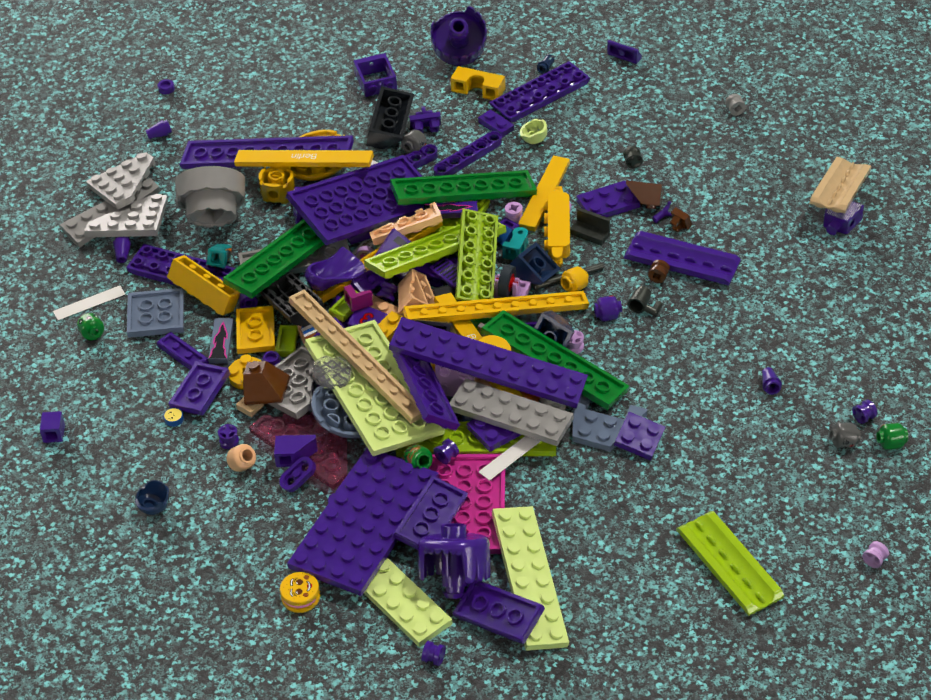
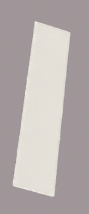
[53,286,125,320]
[479,436,541,480]

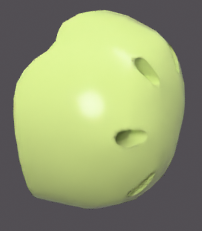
[520,119,548,144]

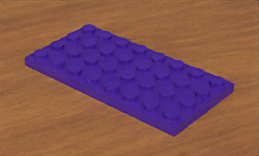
[286,155,437,245]
[287,448,439,596]

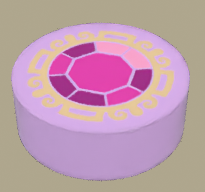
[356,246,374,260]

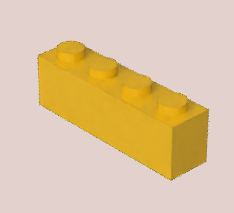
[167,255,240,316]

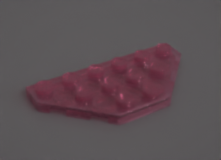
[249,412,348,490]

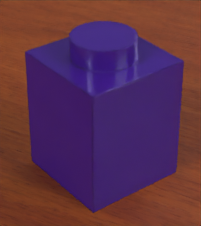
[40,411,65,443]

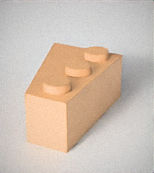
[398,269,435,316]

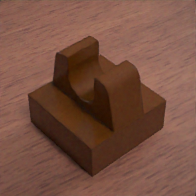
[670,207,692,232]

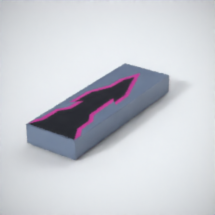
[208,318,234,364]

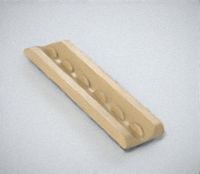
[809,157,871,213]

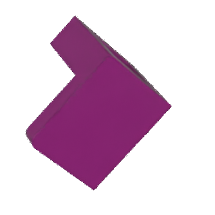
[344,284,373,312]

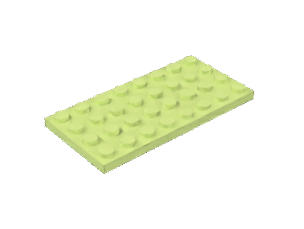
[304,320,445,456]

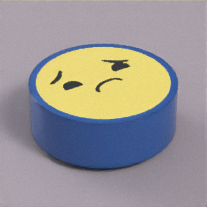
[163,408,184,427]

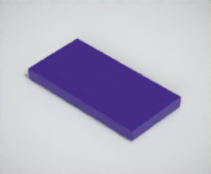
[393,475,469,550]
[452,579,545,644]

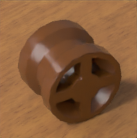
[648,260,670,283]

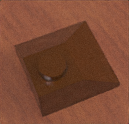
[626,180,665,209]
[243,361,290,405]

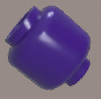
[594,295,622,321]

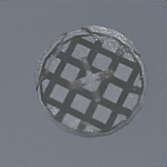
[312,356,352,389]

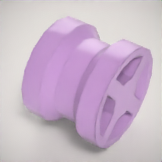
[505,202,523,224]
[567,330,584,354]
[862,541,889,568]

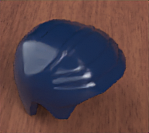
[135,480,169,515]

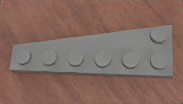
[60,178,160,248]

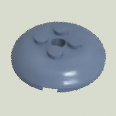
[311,384,361,438]

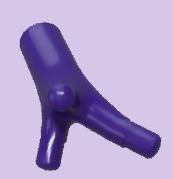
[652,201,672,223]

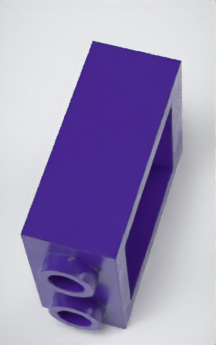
[353,53,397,97]

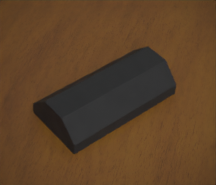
[260,272,324,327]

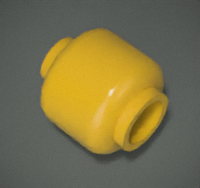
[561,266,589,292]

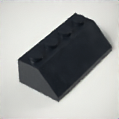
[366,86,414,149]

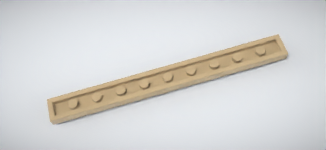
[289,290,422,424]

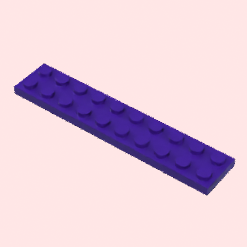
[180,135,354,169]
[389,317,588,409]

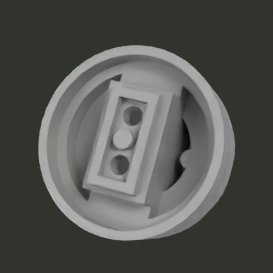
[175,166,245,228]

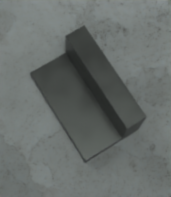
[570,207,610,246]

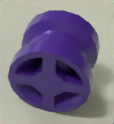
[376,282,398,302]
[852,400,878,424]
[218,424,239,449]
[434,439,459,464]
[421,640,446,666]

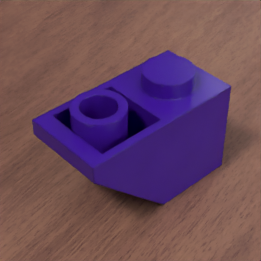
[274,435,318,467]

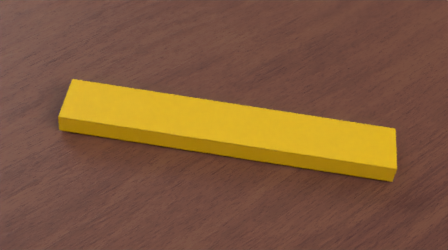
[518,155,570,232]

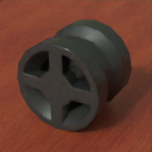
[623,146,643,168]

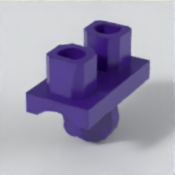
[409,106,441,133]

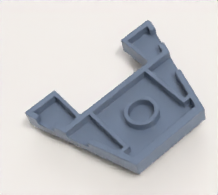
[572,395,647,452]

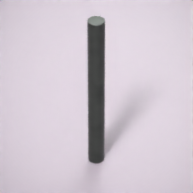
[533,263,604,290]

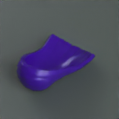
[305,246,367,291]

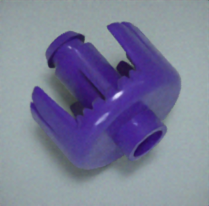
[430,6,487,66]
[418,523,491,599]

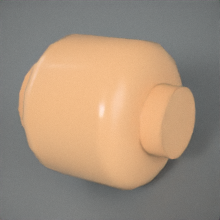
[227,444,256,472]

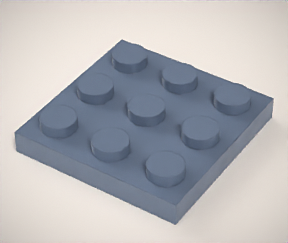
[127,288,184,338]

